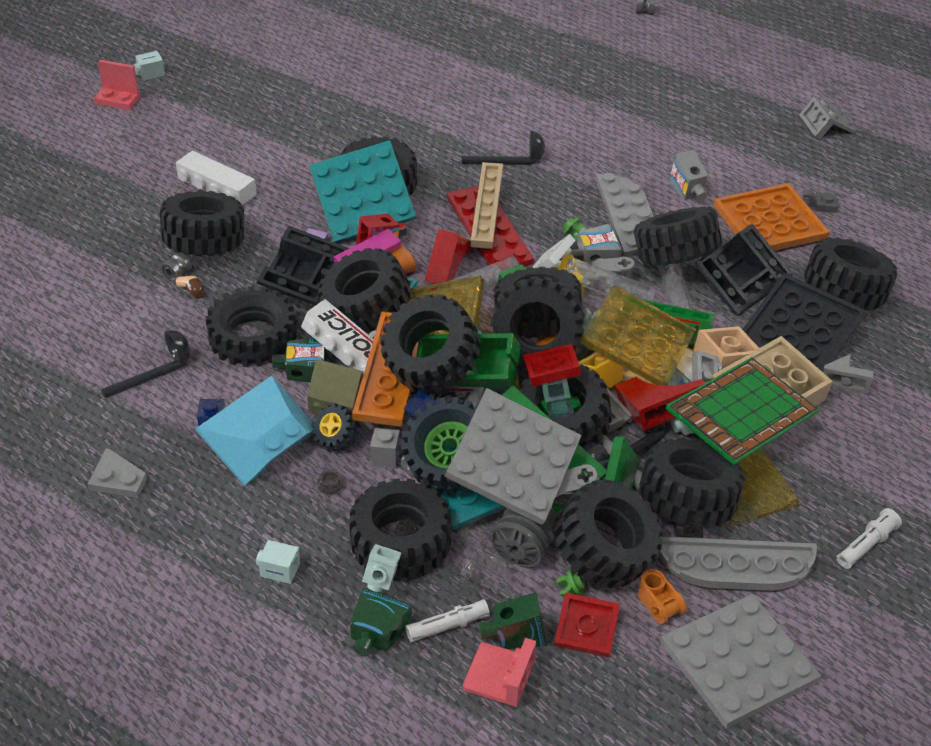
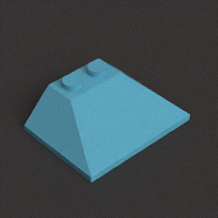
[196,376,314,486]

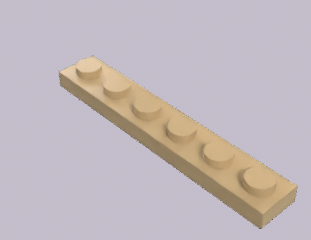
[471,162,503,248]

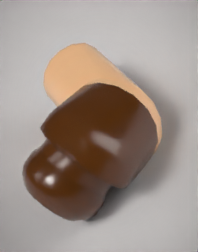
[176,276,205,299]

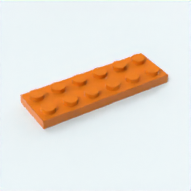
[352,312,418,427]

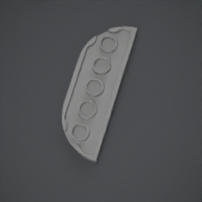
[596,173,654,257]
[659,536,817,591]

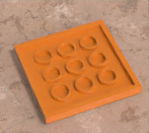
[713,183,830,251]

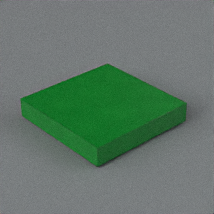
[605,436,639,490]

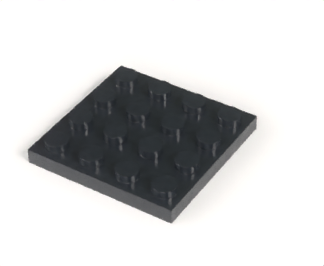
[742,273,866,372]

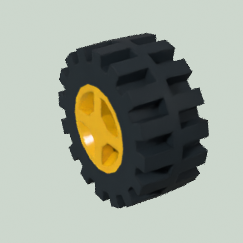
[311,403,360,451]

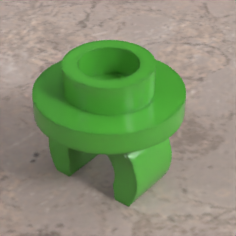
[563,217,586,241]
[556,570,586,598]

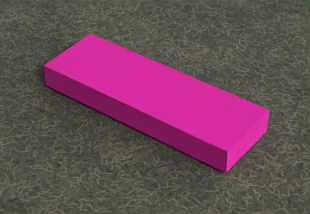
[334,229,401,262]

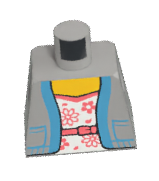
[669,150,708,202]
[570,224,622,266]

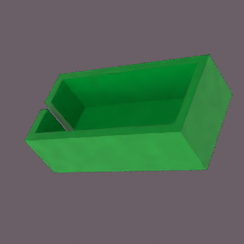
[416,333,521,391]

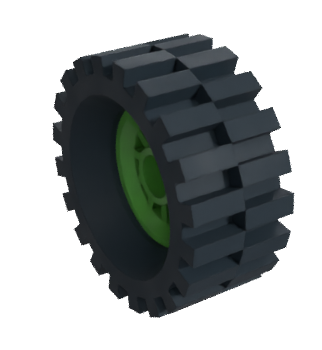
[401,397,478,497]

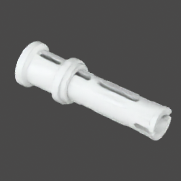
[837,508,902,569]

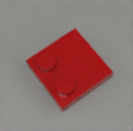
[524,344,581,387]
[554,592,620,658]

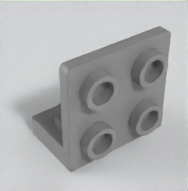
[799,97,856,139]

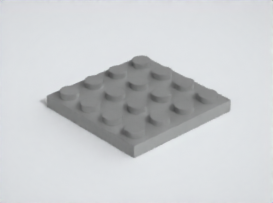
[445,388,581,525]
[660,594,821,729]

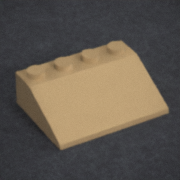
[711,336,833,406]

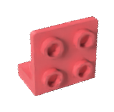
[94,60,140,110]
[463,638,536,707]

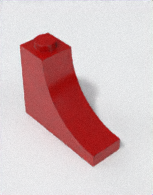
[424,229,474,291]
[615,376,705,431]

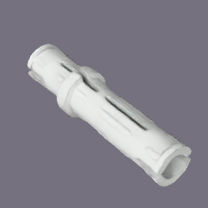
[405,599,490,643]

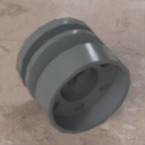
[490,507,557,568]

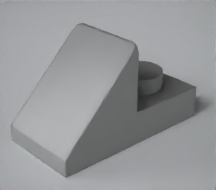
[823,355,874,394]

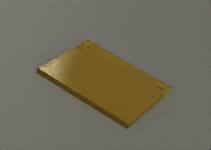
[728,448,801,527]

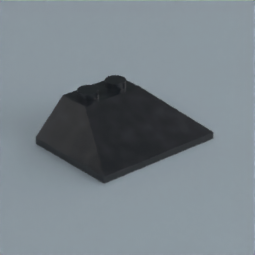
[694,224,793,316]
[256,226,350,306]

